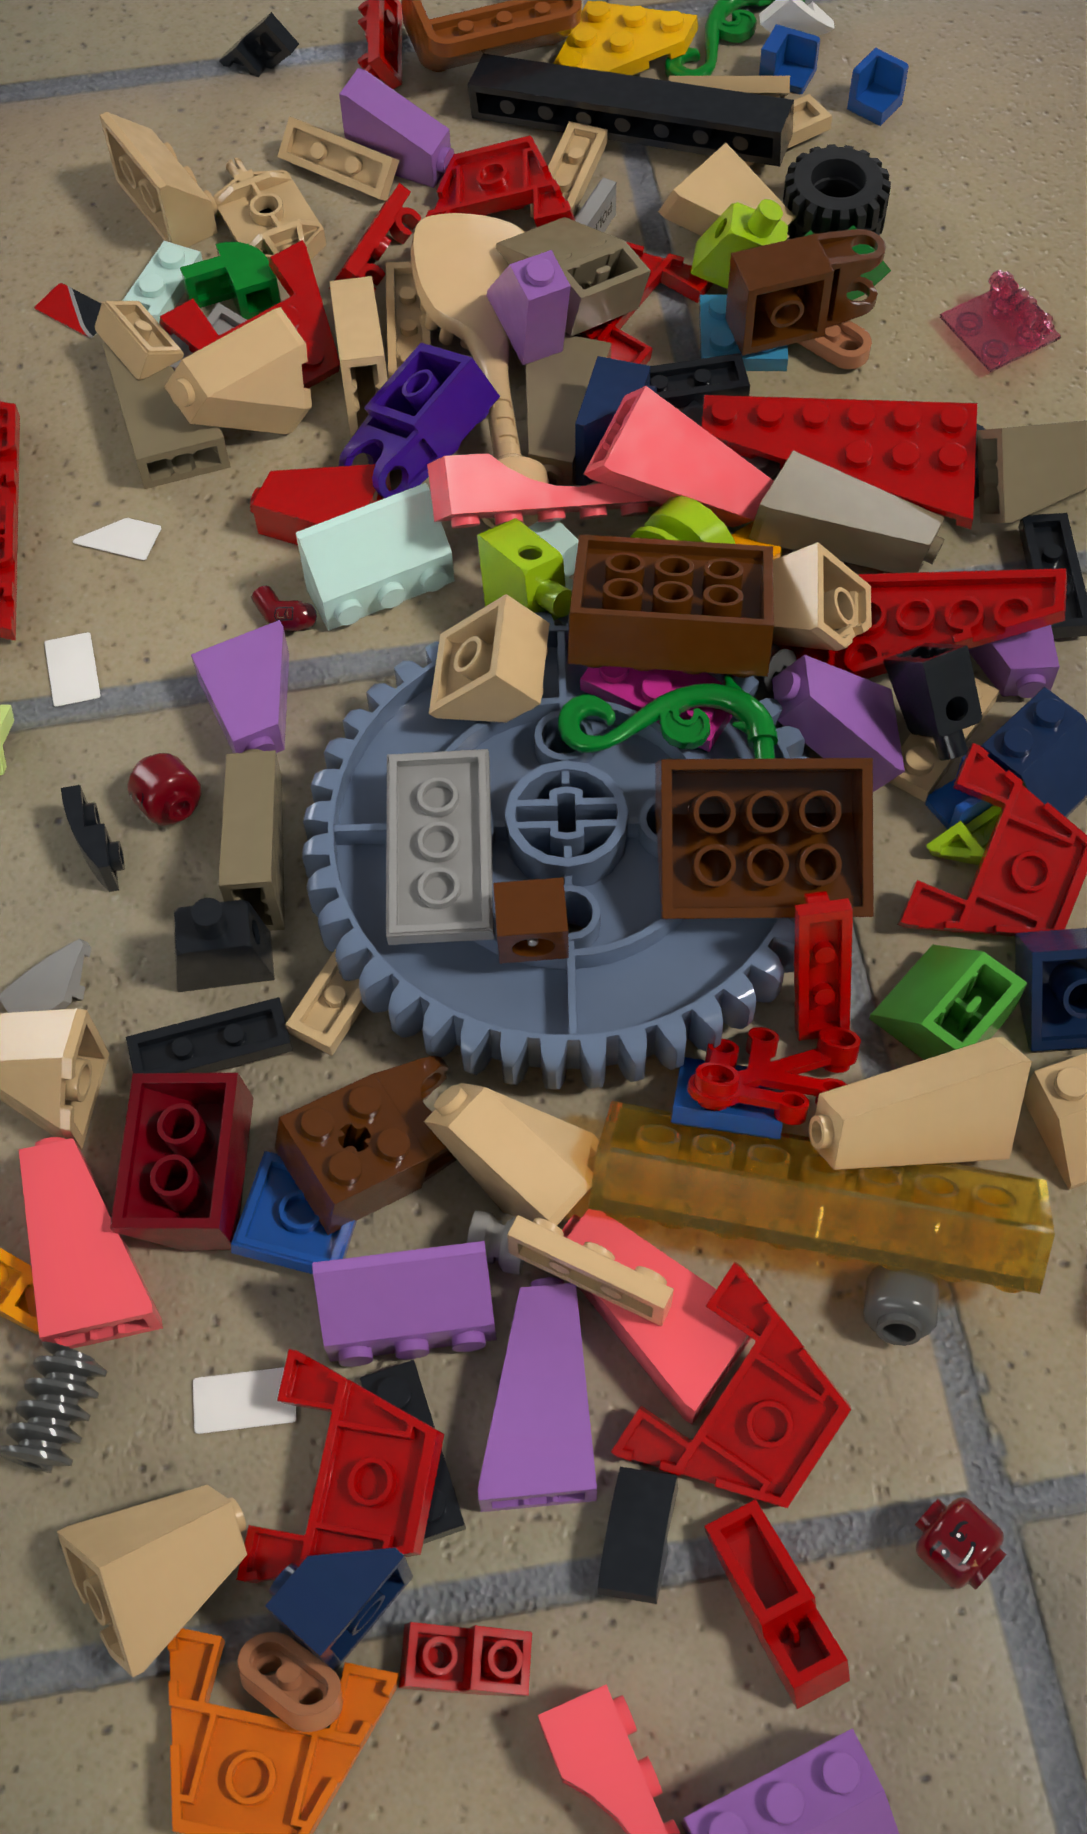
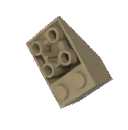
[496,217,651,337]

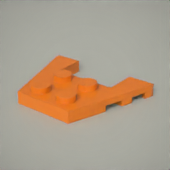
[167,1628,400,1834]

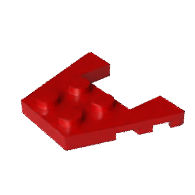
[426,135,575,227]
[159,240,340,388]
[579,242,714,365]
[897,743,1087,937]
[611,1262,851,1508]
[236,1349,445,1583]

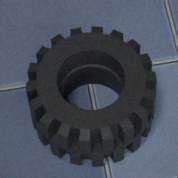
[783,144,891,239]

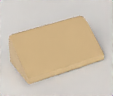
[95,301,184,380]

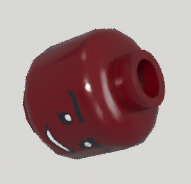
[127,753,202,826]
[915,1497,1007,1590]

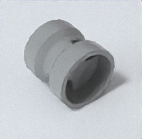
[467,1210,524,1275]

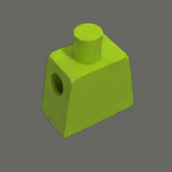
[691,199,788,289]
[477,518,572,621]

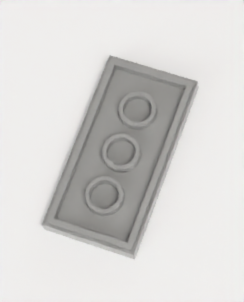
[386,749,494,945]

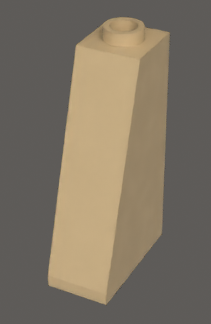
[329,276,388,438]
[809,1037,1032,1170]

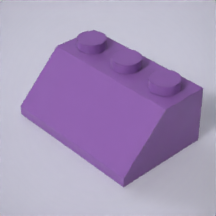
[312,1241,497,1367]
[681,1728,899,1834]

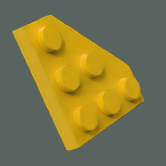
[553,1,698,75]

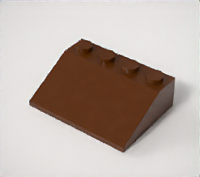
[568,534,774,678]
[655,758,874,919]

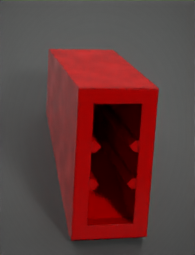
[250,464,391,545]

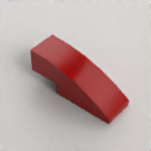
[704,1499,850,1709]

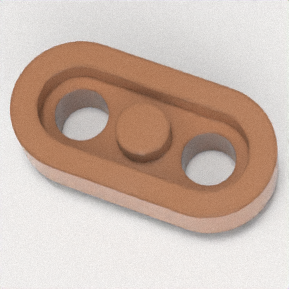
[798,320,872,369]
[238,1632,343,1732]

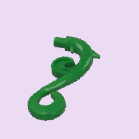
[664,0,805,77]
[558,675,778,759]

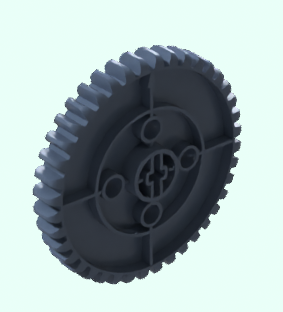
[302,611,808,1090]

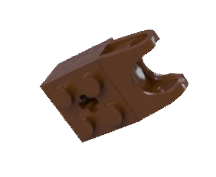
[725,229,886,356]
[274,1056,457,1235]

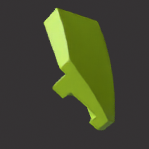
[926,805,1001,865]

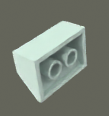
[296,483,455,631]

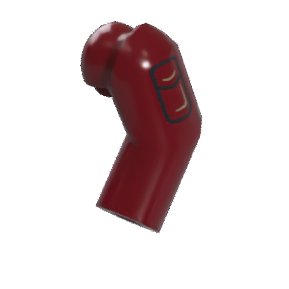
[251,585,317,631]

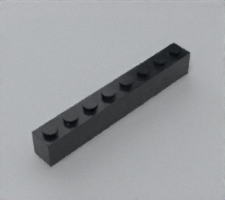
[467,53,794,167]

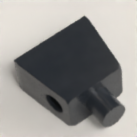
[883,643,982,761]
[174,898,275,992]

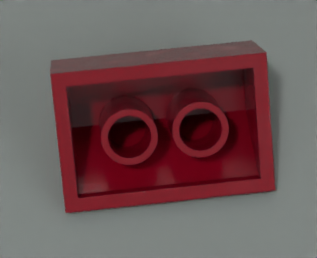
[110,1073,254,1250]

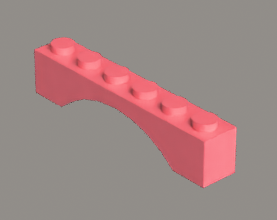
[427,453,663,529]
[538,1684,680,1834]

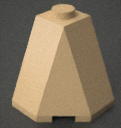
[658,143,796,240]
[164,307,312,434]
[772,542,872,651]
[0,1008,109,1150]
[424,1083,600,1226]
[57,1485,247,1677]

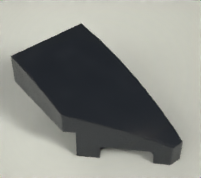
[219,12,299,77]

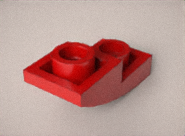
[399,1622,532,1697]

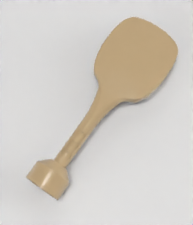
[411,213,549,528]

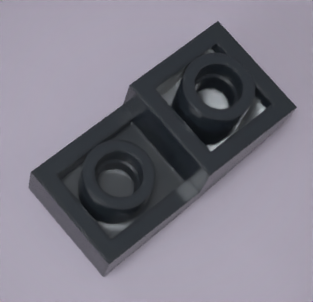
[61,785,125,892]
[597,1466,678,1604]

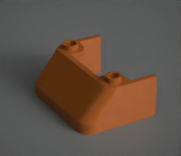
[401,0,582,72]

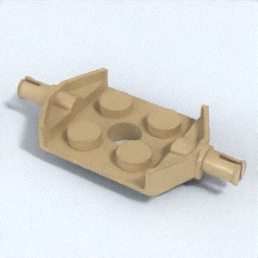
[213,158,326,261]

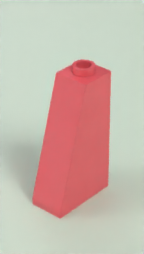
[583,386,774,528]
[19,1137,163,1349]
[562,1204,752,1425]

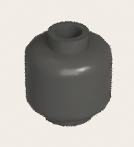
[864,1257,939,1346]

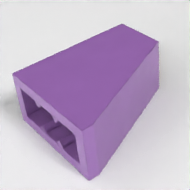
[339,68,454,188]
[487,250,571,365]
[191,620,289,753]
[969,625,1060,698]
[772,655,905,792]

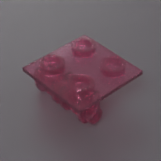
[940,270,1061,372]

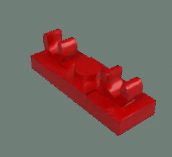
[358,0,402,89]
[329,183,421,292]
[794,891,853,1041]

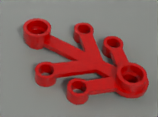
[687,1027,861,1125]

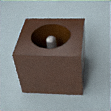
[493,877,569,964]

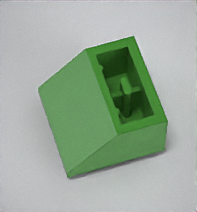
[869,944,1027,1060]

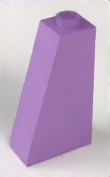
[478,1277,597,1512]

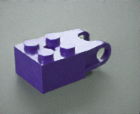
[339,343,500,499]

